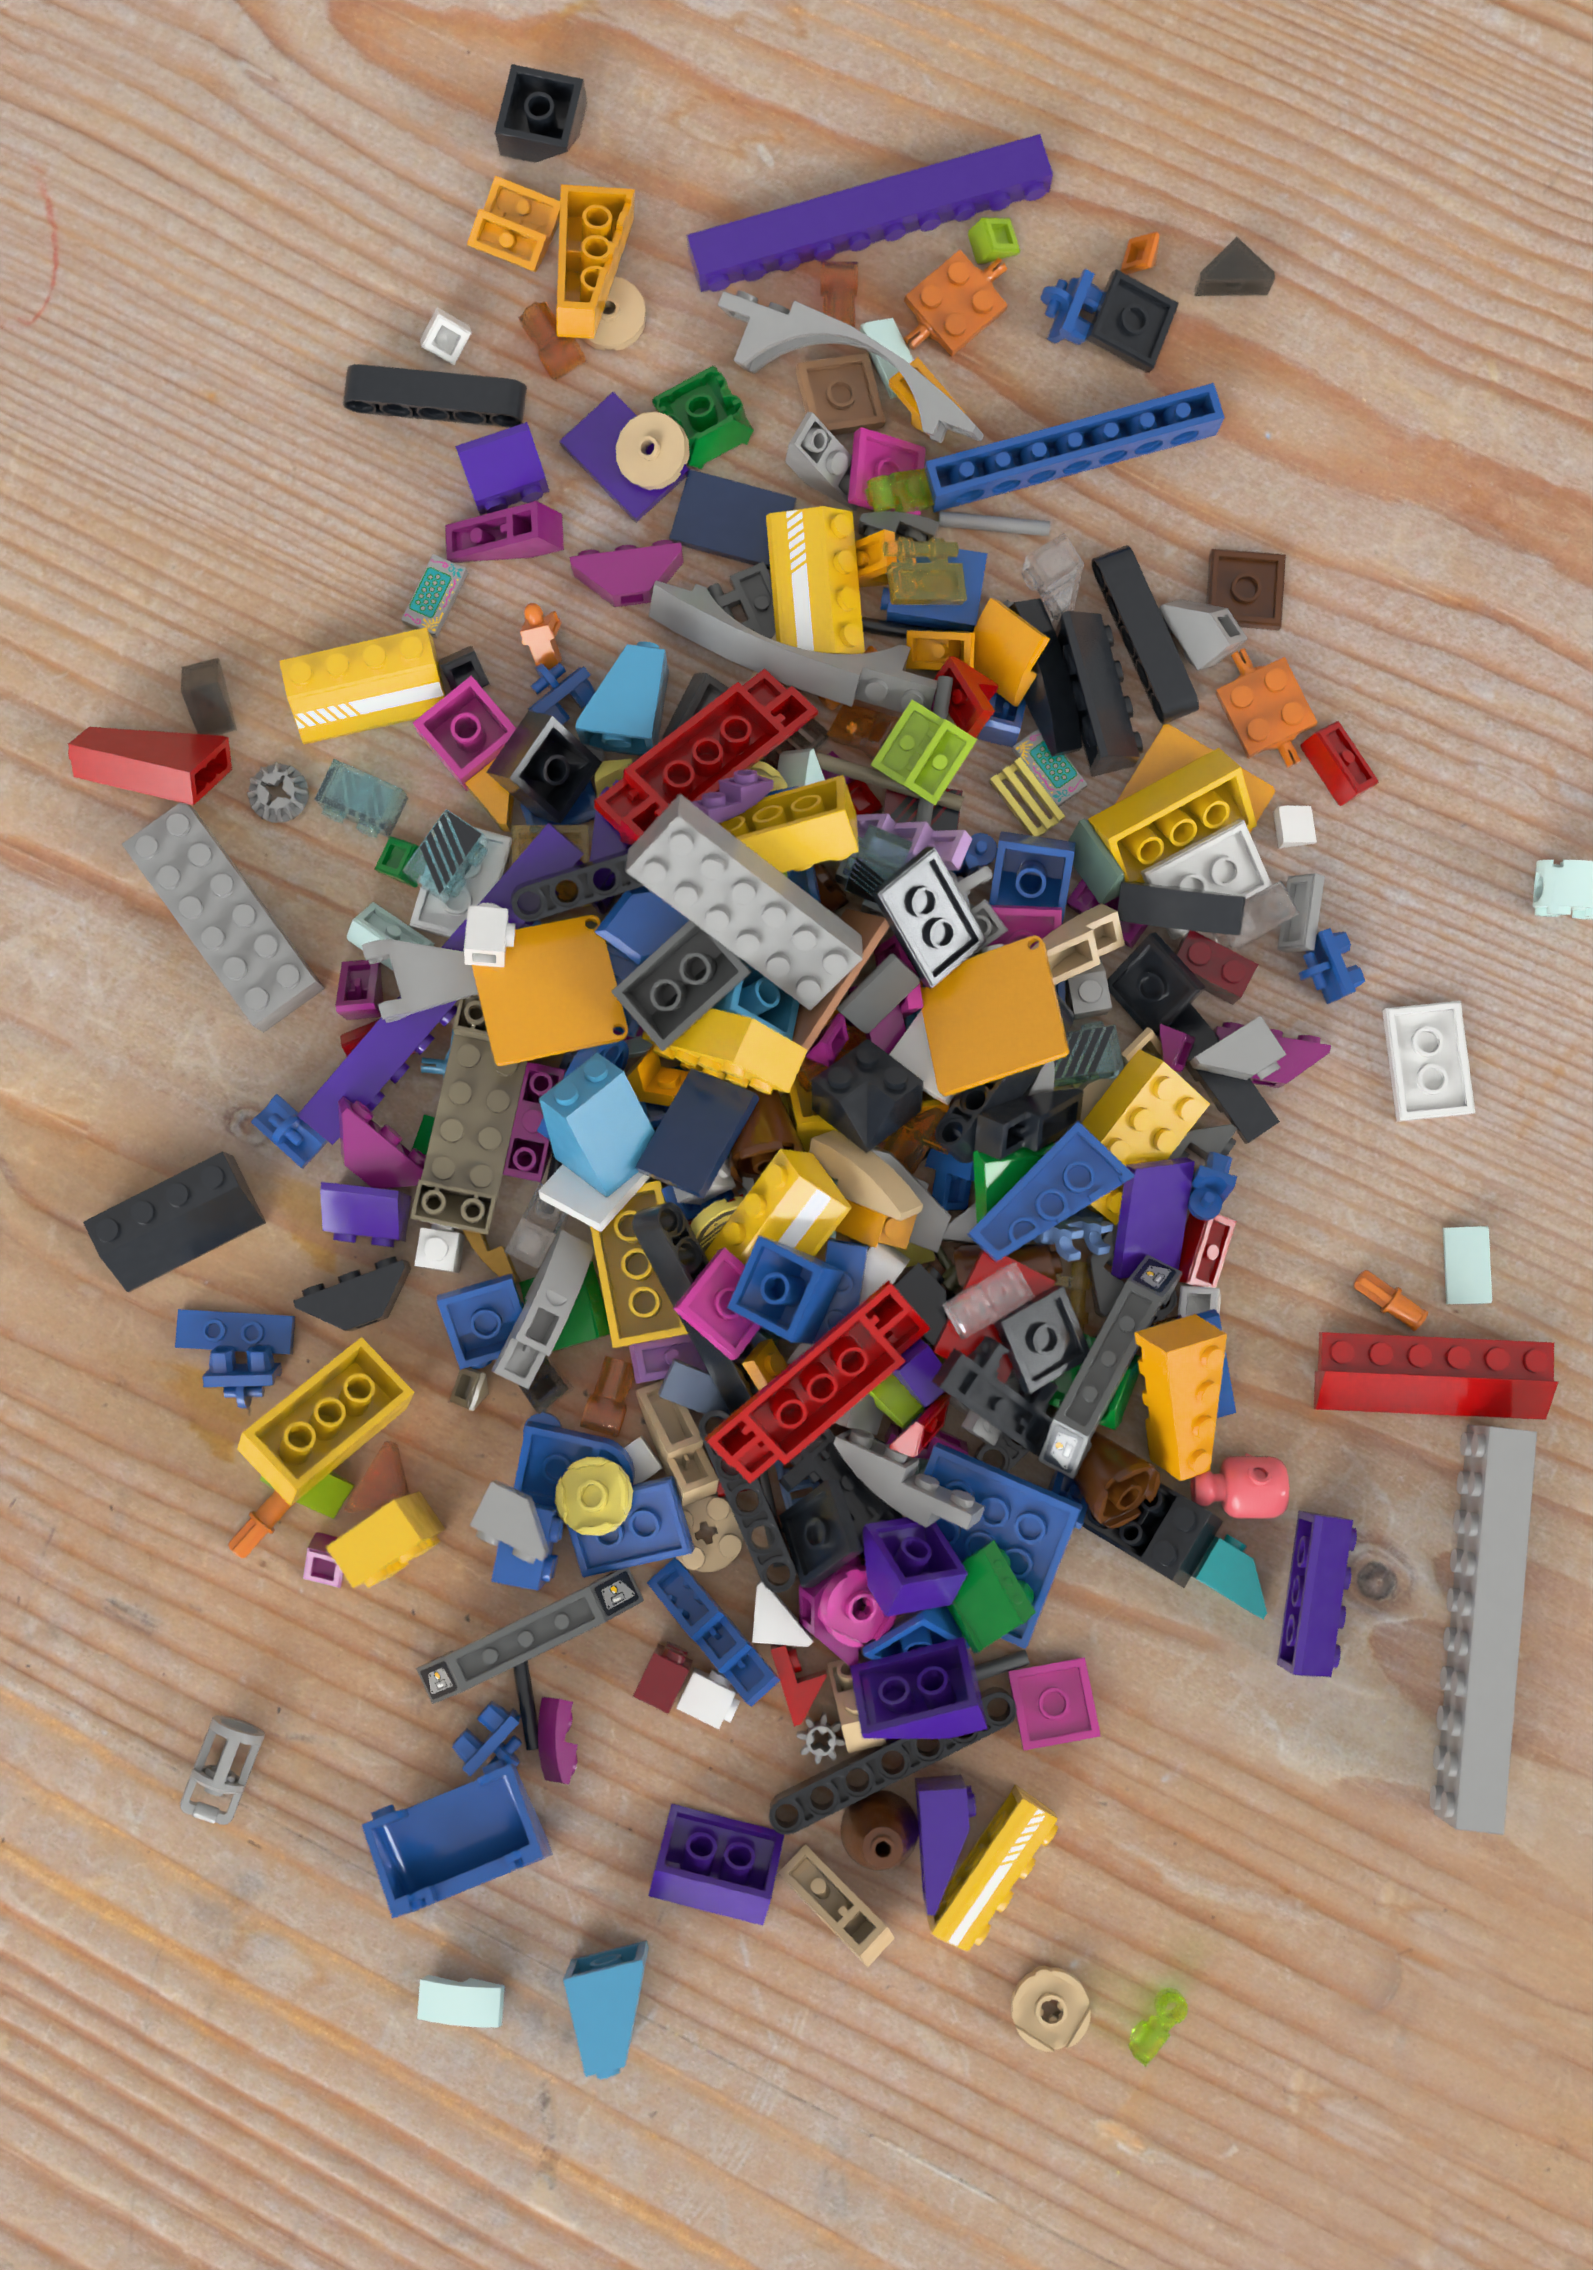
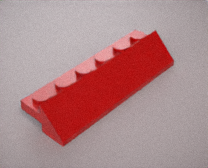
[594,668,818,845]
[705,1280,931,1484]
[1314,1332,1559,1420]

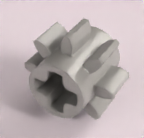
[797,1712,845,1764]

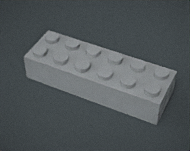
[626,794,863,1010]
[122,802,325,1033]

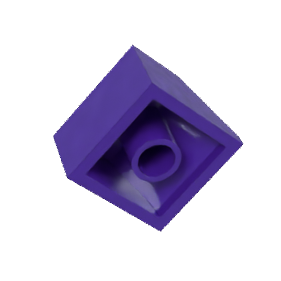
[455,422,550,515]
[320,1182,411,1248]
[863,1518,968,1617]

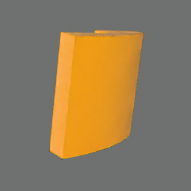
[467,176,560,273]
[973,597,1050,707]

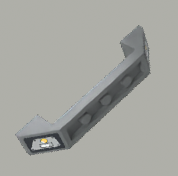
[1086,1124,1238,1318]
[1038,1255,1182,1480]
[416,1567,644,1704]

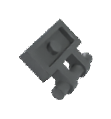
[707,562,775,639]

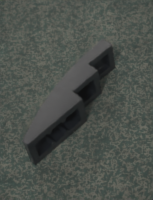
[1009,598,1082,757]
[1169,1004,1280,1144]

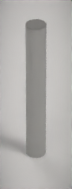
[938,511,1050,536]

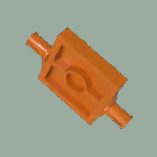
[904,249,1008,357]
[1215,648,1318,768]

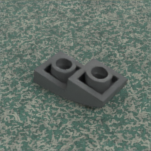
[858,511,940,545]

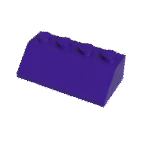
[1277,1510,1357,1677]

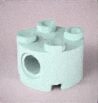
[1532,860,1593,919]

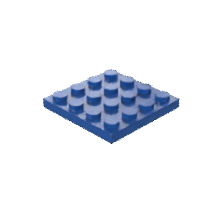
[924,1442,1083,1650]

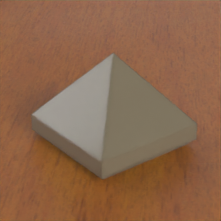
[450,1367,489,1411]

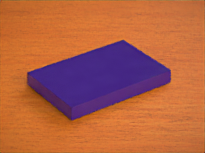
[560,392,689,523]
[1111,1157,1195,1279]

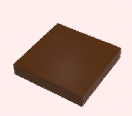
[1206,549,1286,631]

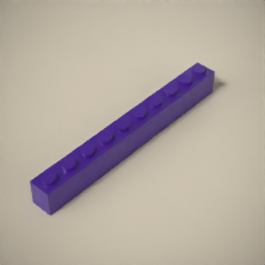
[687,134,1053,292]
[297,822,584,1145]

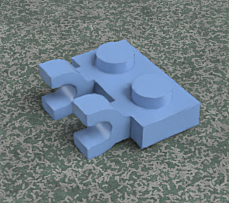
[1033,1208,1113,1261]

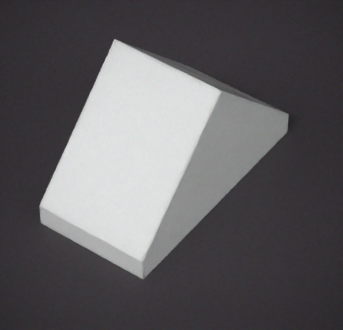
[752,1580,814,1647]

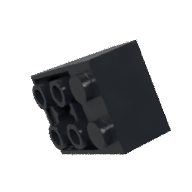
[1082,1483,1223,1588]

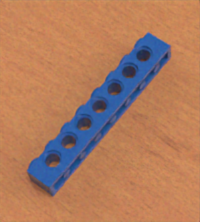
[923,383,1225,513]

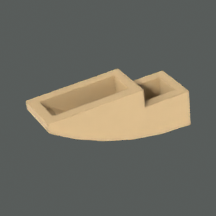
[1032,903,1125,985]
[809,1130,923,1221]
[636,1380,719,1507]

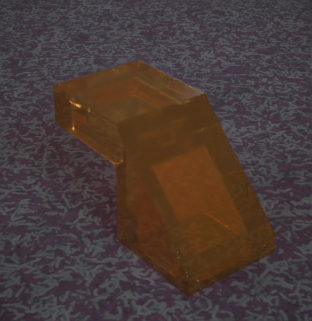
[883,1107,949,1174]

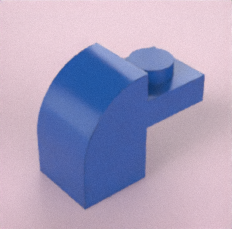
[925,1142,974,1211]

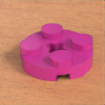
[817,1565,897,1647]

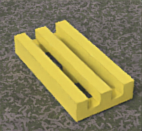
[989,757,1065,837]

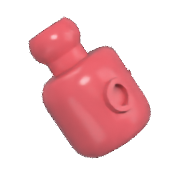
[1190,1453,1289,1519]

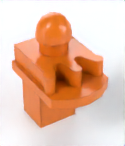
[520,603,562,670]

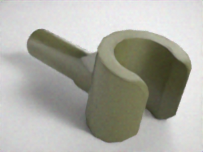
[934,1245,961,1293]

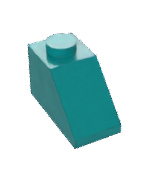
[1192,1534,1267,1620]

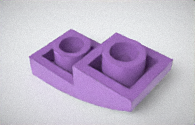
[691,770,774,823]

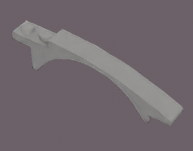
[718,290,984,444]
[649,581,938,713]

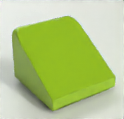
[968,217,1021,264]

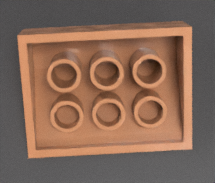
[792,908,890,1052]

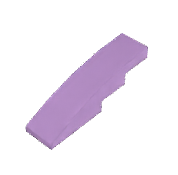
[848,813,972,871]

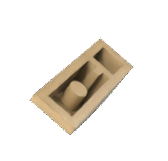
[778,1844,895,1967]

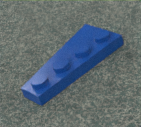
[967,1121,1135,1262]

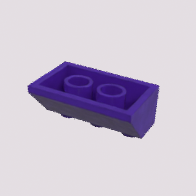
[648,1804,785,1926]

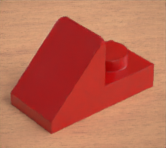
[933,656,999,738]
[770,1644,827,1727]

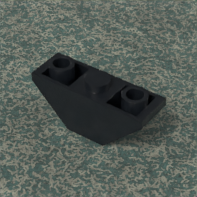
[293,1256,411,1331]

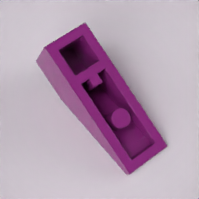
[445,501,564,563]

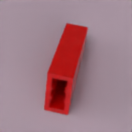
[68,727,232,805]

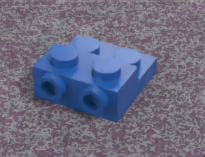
[436,1273,524,1370]

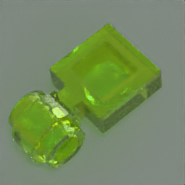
[865,469,934,513]
[1128,1988,1188,2067]

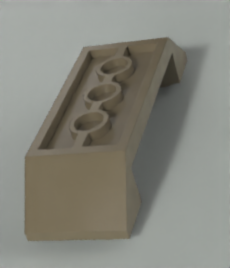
[410,994,528,1235]

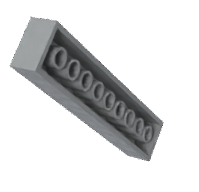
[1430,1425,1537,1835]

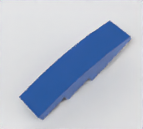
[647,1557,780,1707]

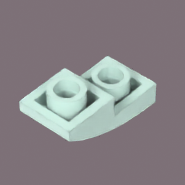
[417,1975,505,2027]

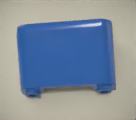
[362,1759,553,1919]

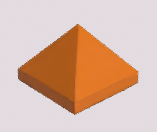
[1121,232,1160,274]

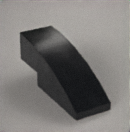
[1118,881,1246,935]
[975,1089,1084,1160]

